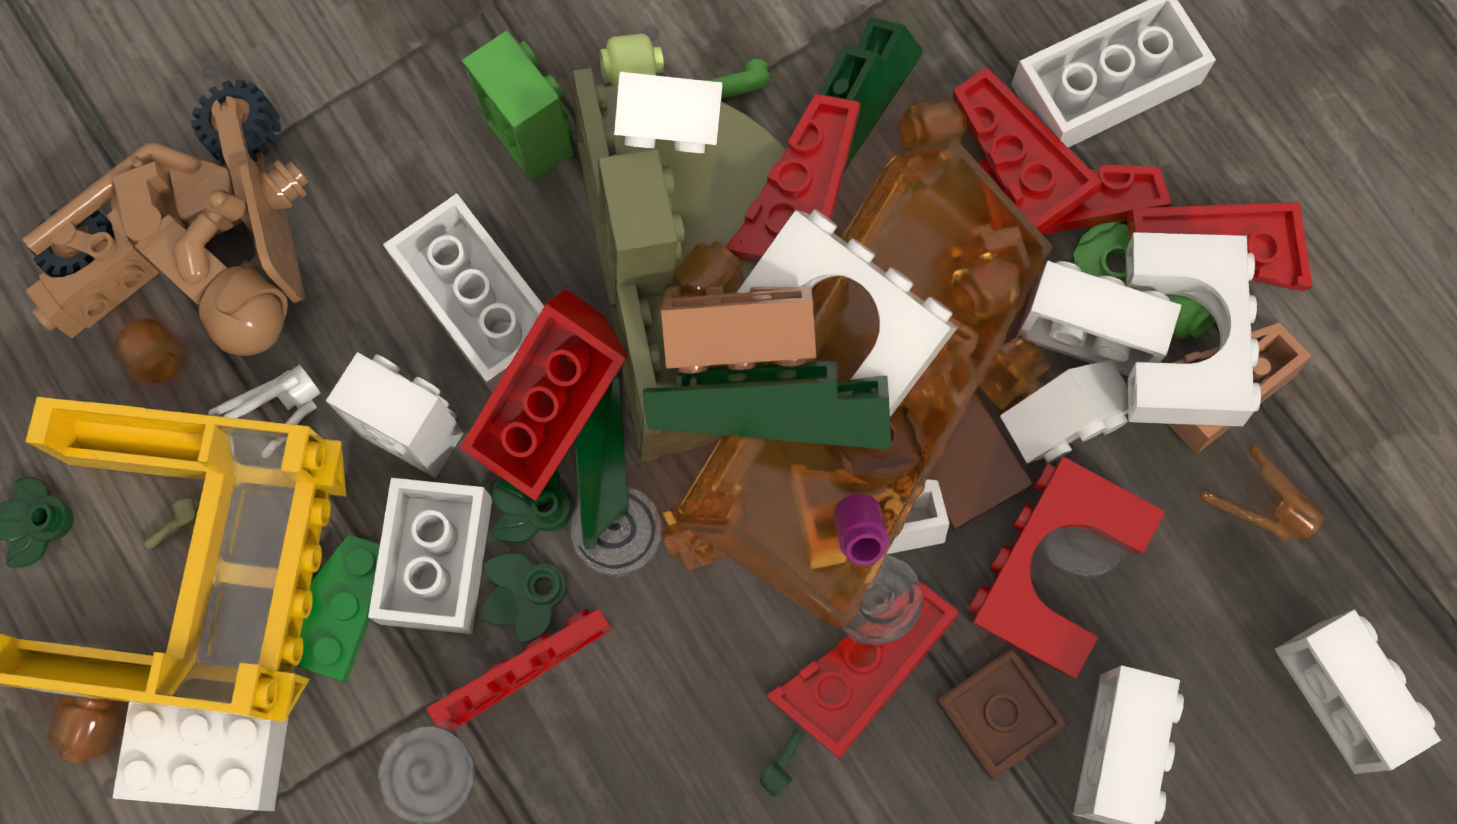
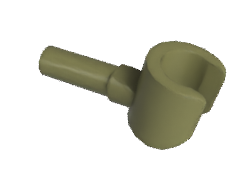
[143,498,200,550]

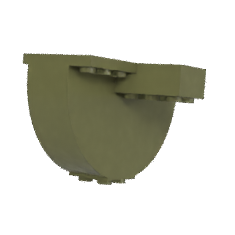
[573,68,832,462]

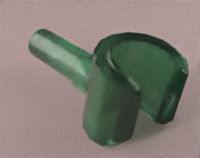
[760,729,805,797]

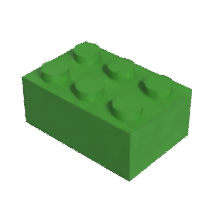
[462,31,574,183]

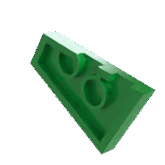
[255,534,380,683]

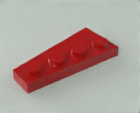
[952,67,1102,239]
[726,94,860,262]
[977,160,1172,242]
[1126,202,1313,292]
[766,583,959,760]
[426,608,612,731]

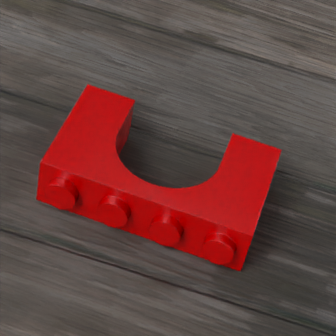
[968,457,1166,679]

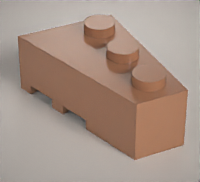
[661,286,816,374]
[1168,323,1312,455]

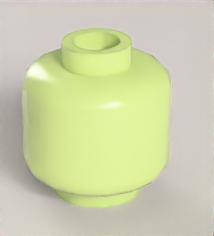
[600,33,664,86]

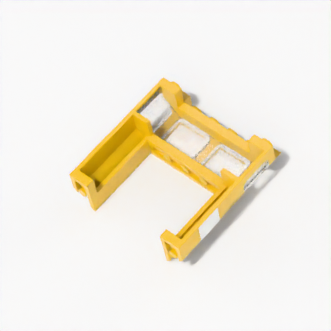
[0,397,346,722]

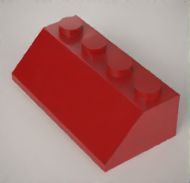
[460,289,629,501]

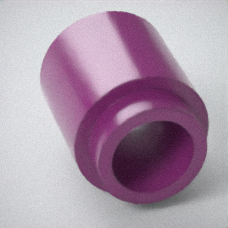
[833,494,889,565]

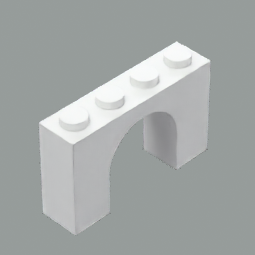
[737,209,958,416]
[1126,232,1261,427]

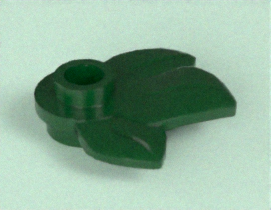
[489,471,572,543]
[0,477,73,568]
[479,553,567,643]

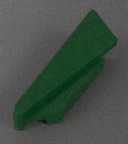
[818,17,923,172]
[643,360,891,449]
[575,378,629,550]

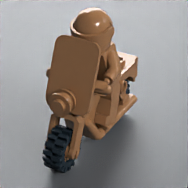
[22,80,309,356]

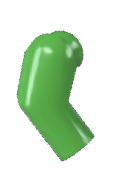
[709,59,771,99]

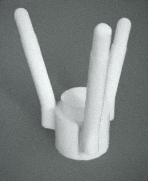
[208,364,321,456]

